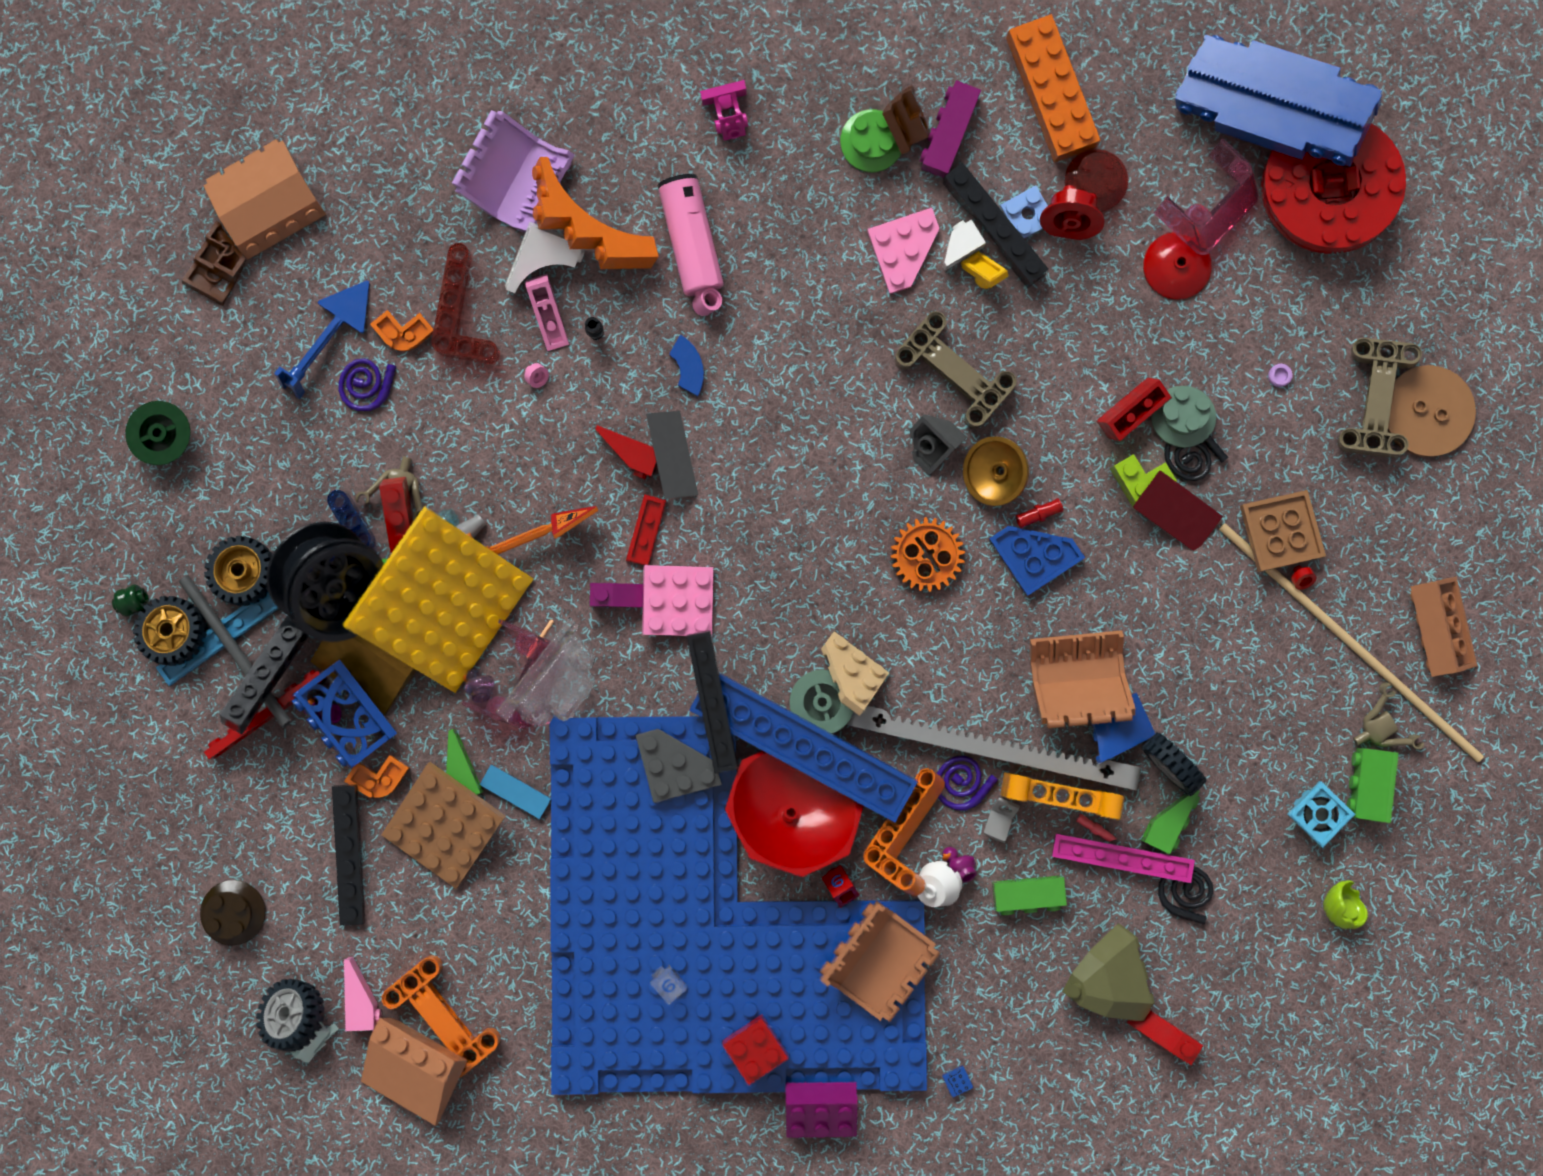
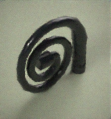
[1164,435,1229,481]
[1158,866,1214,925]

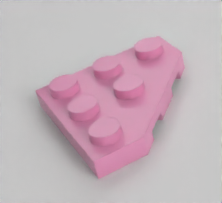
[867,208,939,295]

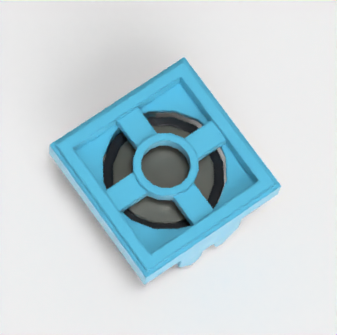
[1287,781,1355,848]

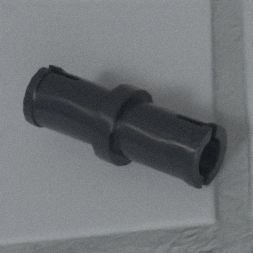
[585,317,604,340]

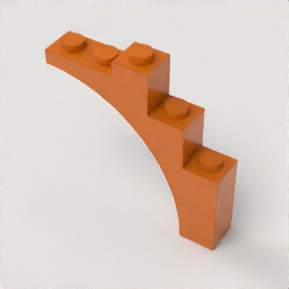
[532,157,659,269]

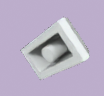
[943,219,986,271]

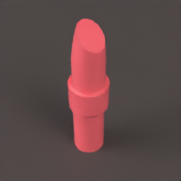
[1076,813,1117,842]

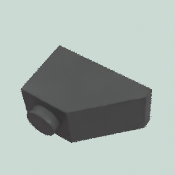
[910,414,967,476]

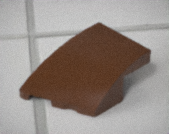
[882,85,930,155]
[182,221,246,306]

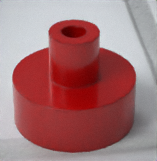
[1291,565,1317,590]

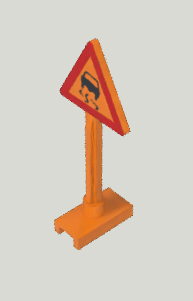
[467,506,598,555]

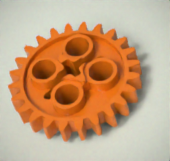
[890,517,965,592]

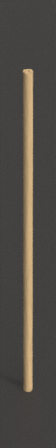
[1219,523,1484,763]

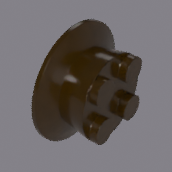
[200,880,266,946]

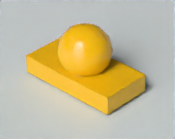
[961,251,1009,289]

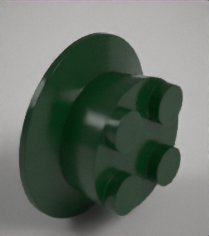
[125,401,191,465]

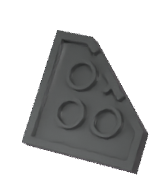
[636,729,722,803]

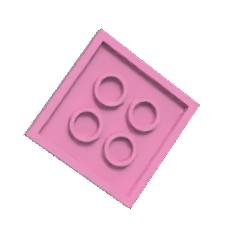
[642,565,713,636]

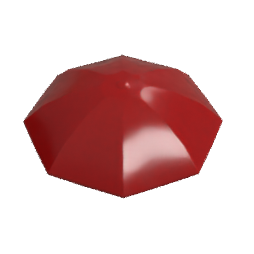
[725,751,864,877]

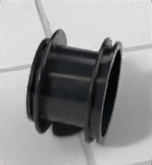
[266,522,384,642]

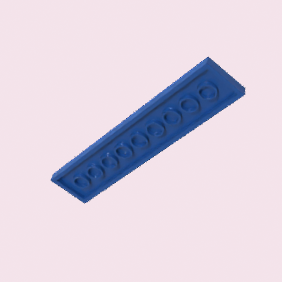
[689,672,918,822]

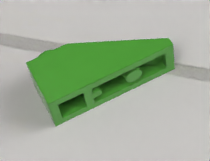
[446,729,484,795]

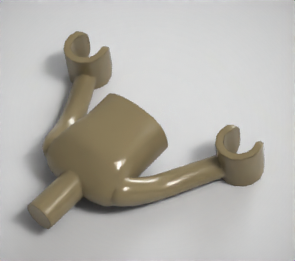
[355,456,423,519]
[1353,682,1424,749]

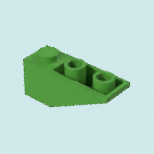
[1141,790,1200,854]

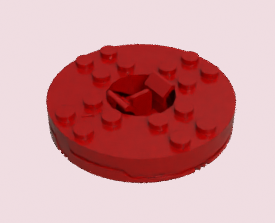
[1261,123,1406,254]

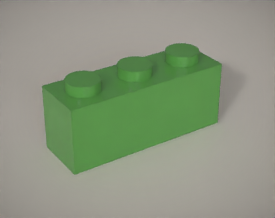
[992,875,1067,915]

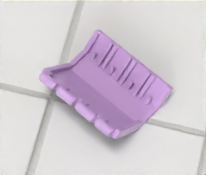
[452,110,575,233]

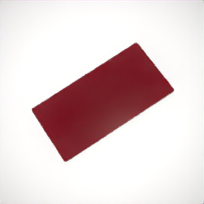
[1133,470,1223,551]

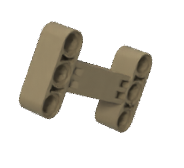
[895,311,1017,429]
[1337,338,1422,458]

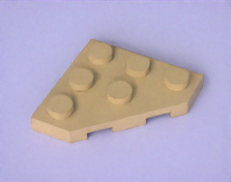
[821,632,889,716]

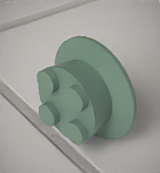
[1151,386,1216,448]
[790,670,853,733]

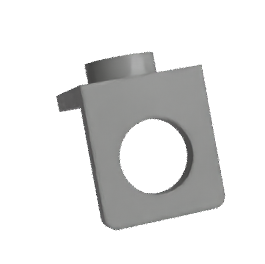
[983,798,1020,843]

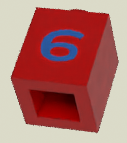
[821,865,860,908]

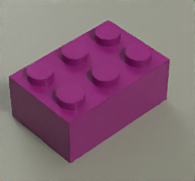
[786,1082,858,1138]

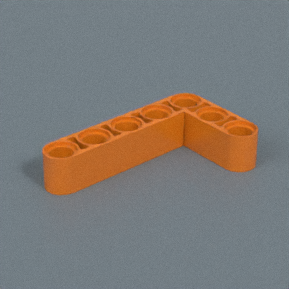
[863,768,945,896]

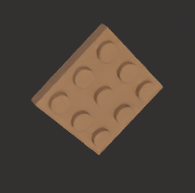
[1240,490,1326,573]

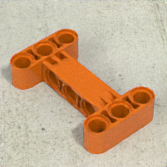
[382,955,501,1079]

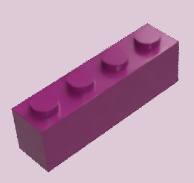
[919,80,981,178]

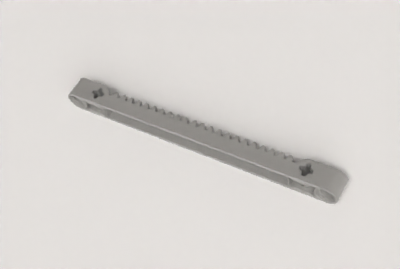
[846,706,1141,790]

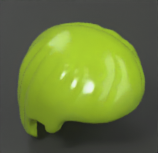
[1323,880,1368,929]

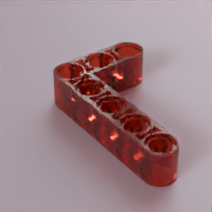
[431,243,500,364]

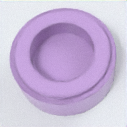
[1268,364,1292,387]

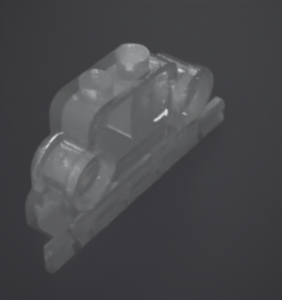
[496,617,595,727]

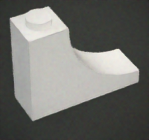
[505,222,585,293]

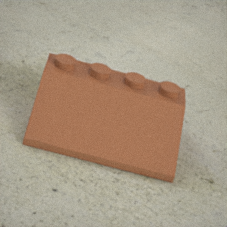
[361,1017,467,1126]

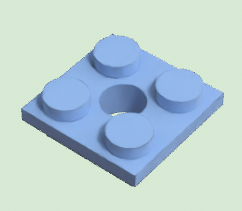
[1000,186,1048,239]

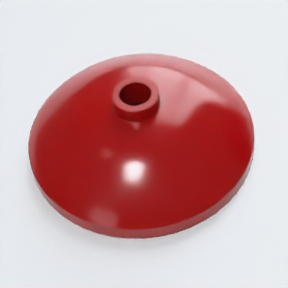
[1143,232,1212,300]

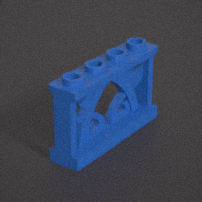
[292,660,397,769]

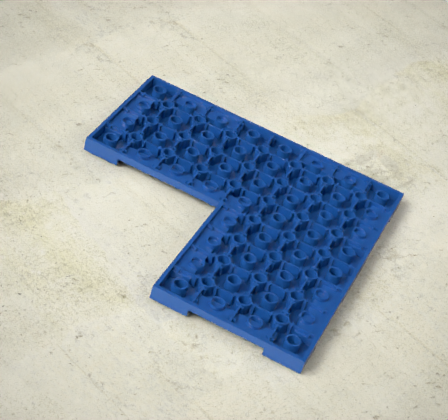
[550,716,927,1095]

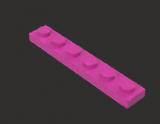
[1051,834,1195,883]

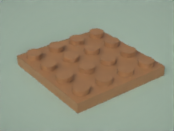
[381,762,506,889]

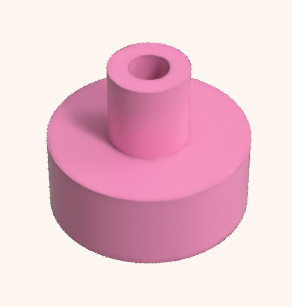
[524,363,549,388]

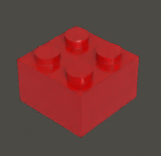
[722,1014,788,1085]

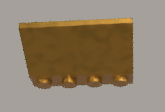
[310,635,417,715]

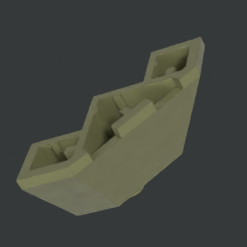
[1062,923,1155,1021]

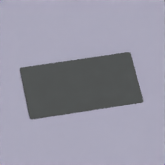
[646,411,698,499]

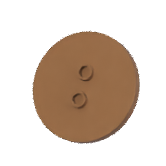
[1387,365,1476,457]

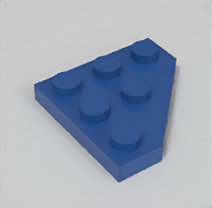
[989,526,1085,596]

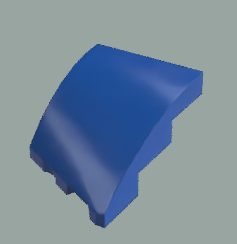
[1092,692,1155,764]

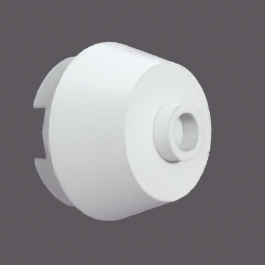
[918,861,962,907]

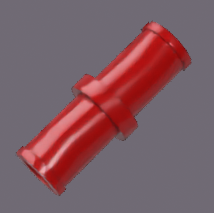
[1015,498,1064,529]

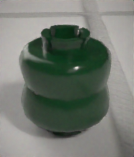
[112,584,149,617]

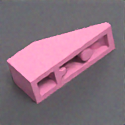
[525,274,569,351]
[344,957,382,1031]

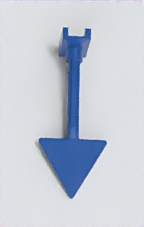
[274,280,370,399]

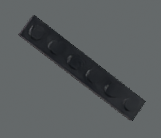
[686,630,738,773]
[332,784,365,926]

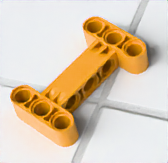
[1000,772,1124,820]

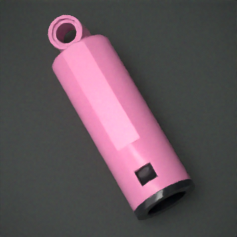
[657,174,724,316]

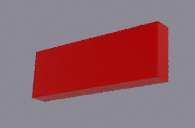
[626,494,667,566]

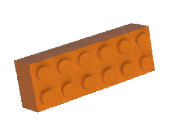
[1006,14,1101,163]

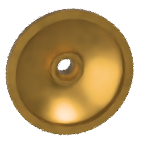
[963,436,1029,506]

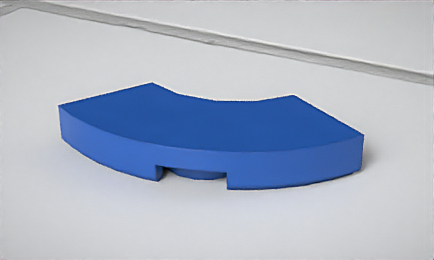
[669,335,704,397]

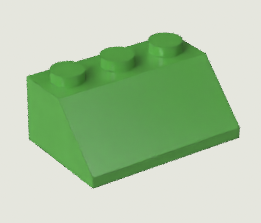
[1346,748,1399,823]

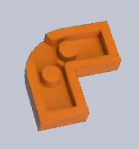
[370,310,436,351]
[344,755,410,798]

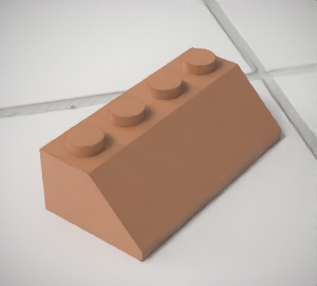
[1410,576,1478,677]

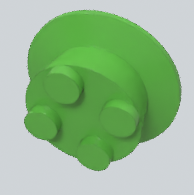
[840,109,901,172]

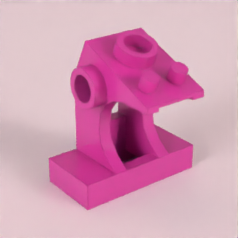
[700,80,749,141]

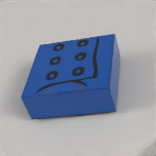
[942,1065,974,1098]

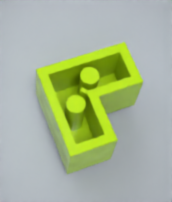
[1110,454,1177,507]

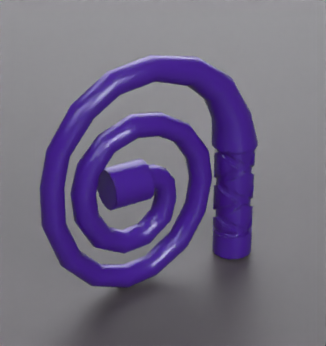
[338,358,396,411]
[937,756,998,811]

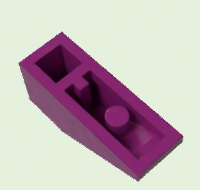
[590,583,643,608]

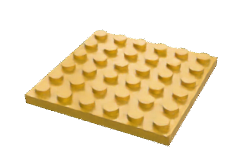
[343,506,533,693]

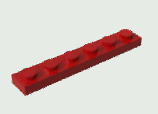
[204,670,328,759]

